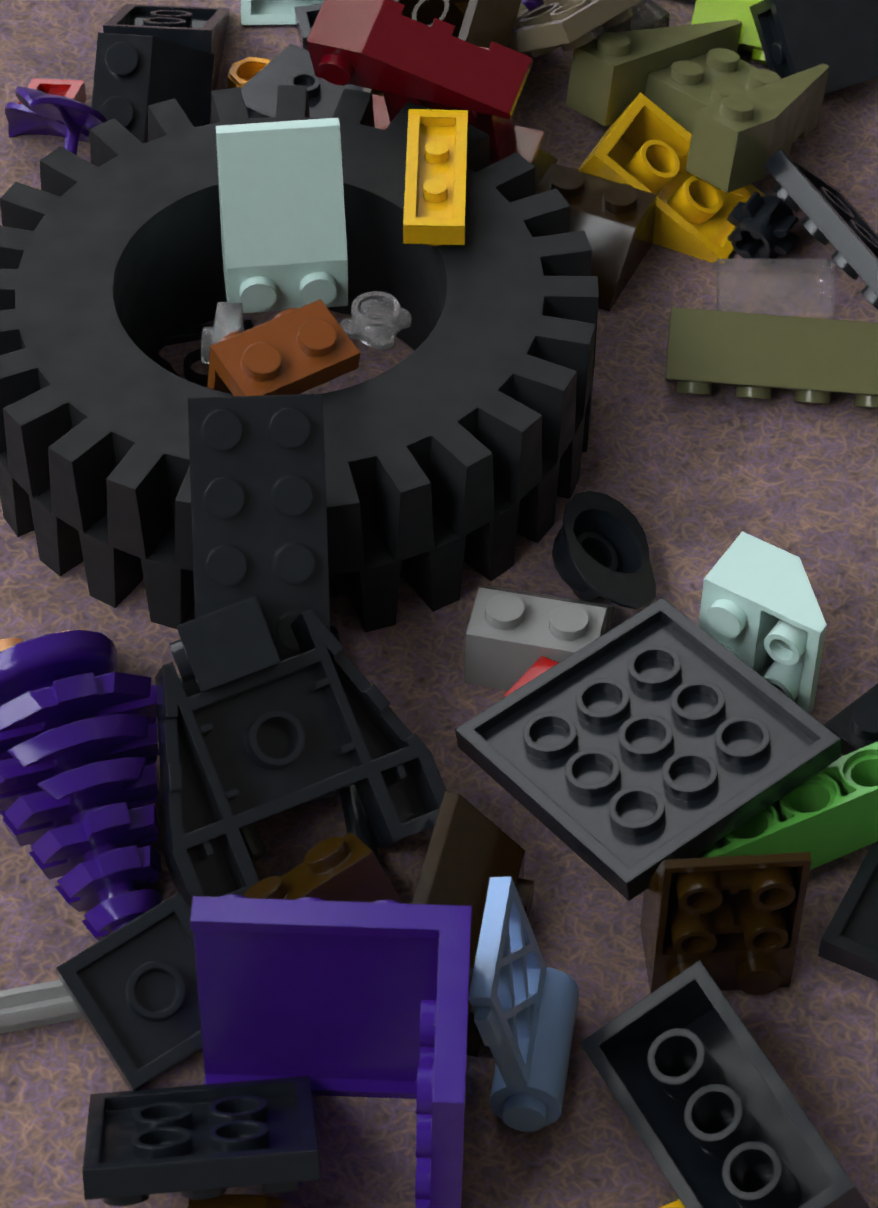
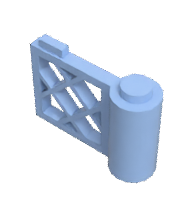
[469,876,579,1132]

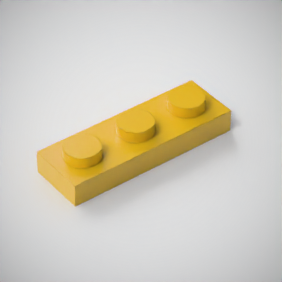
[403,109,468,246]

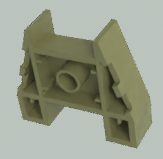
[566,20,830,193]

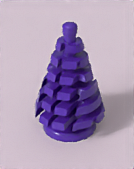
[0,630,161,941]

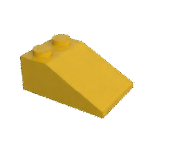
[578,92,766,266]

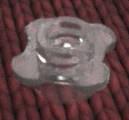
[340,291,412,350]

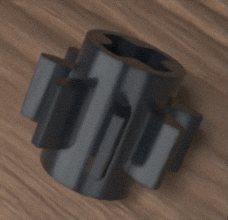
[727,192,799,265]

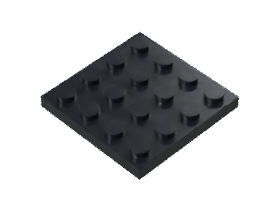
[455,597,841,901]

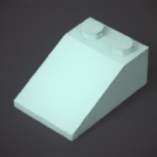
[216,118,348,314]

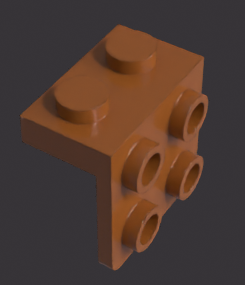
[207,299,360,396]

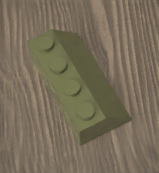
[665,307,878,408]

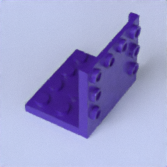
[190,894,471,1208]

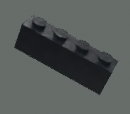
[580,960,870,1208]

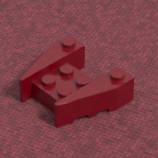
[306,0,545,165]

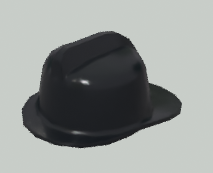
[552,491,656,610]

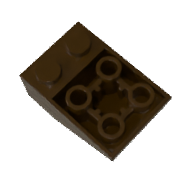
[640,852,812,995]

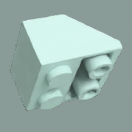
[698,531,827,714]

